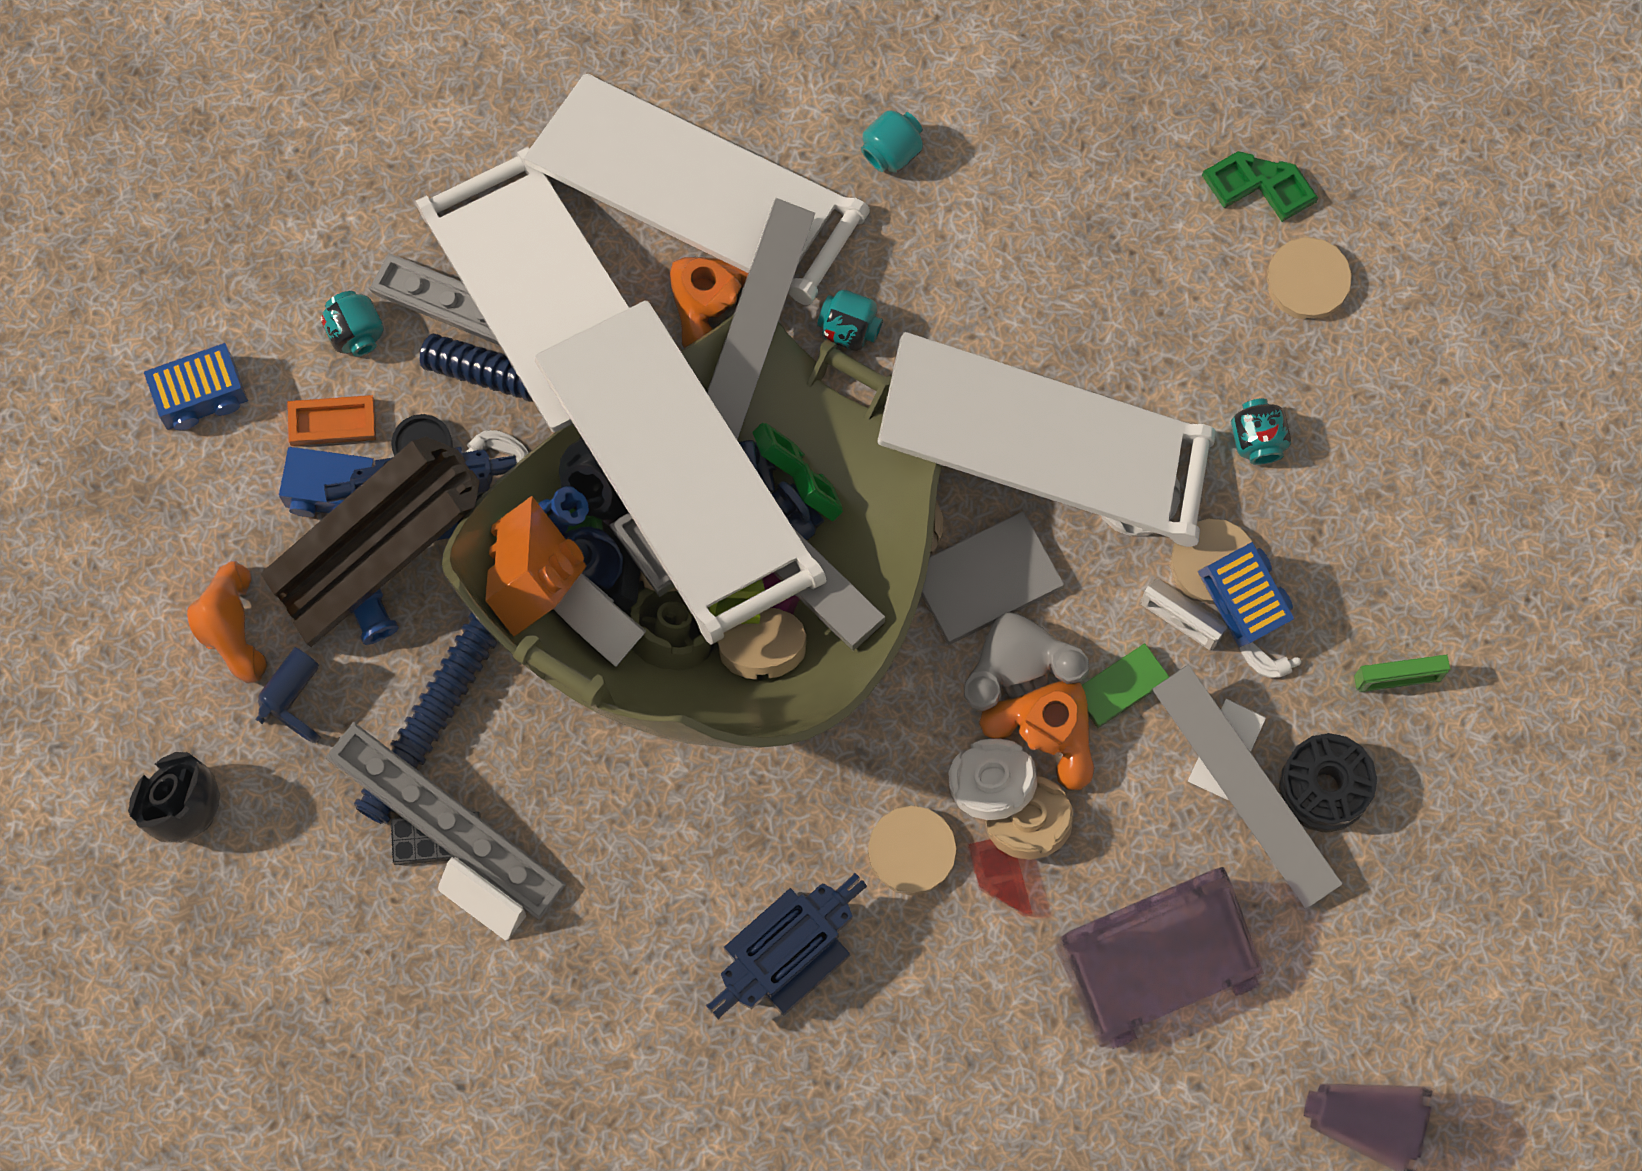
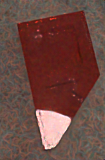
[968,839,1032,917]

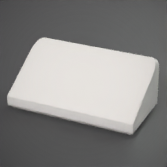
[1140,578,1228,650]
[438,857,526,941]

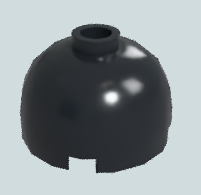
[128,752,220,843]

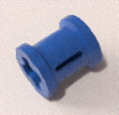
[538,486,589,535]
[352,589,399,645]

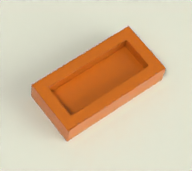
[287,395,376,446]

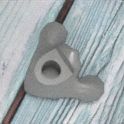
[964,612,1089,711]

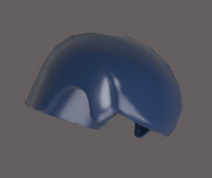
[563,526,624,590]

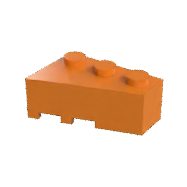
[485,496,586,636]

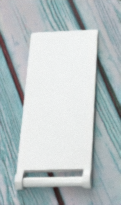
[524,74,870,305]
[415,146,629,432]
[535,301,826,645]
[878,332,1216,547]

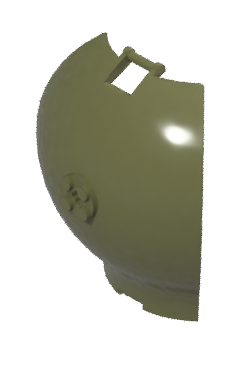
[442,314,942,749]

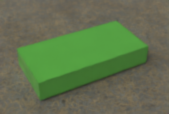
[1082,643,1169,729]
[1354,654,1450,692]

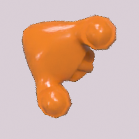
[670,257,748,348]
[187,561,267,683]
[979,681,1095,790]

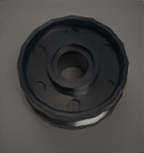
[1279,733,1377,833]

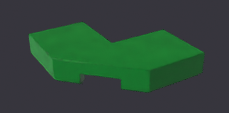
[1202,151,1318,222]
[752,422,843,522]

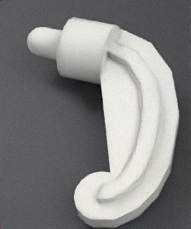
[466,430,528,463]
[1239,642,1301,679]

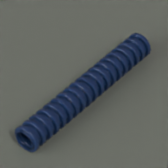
[419,333,533,402]
[354,612,497,824]

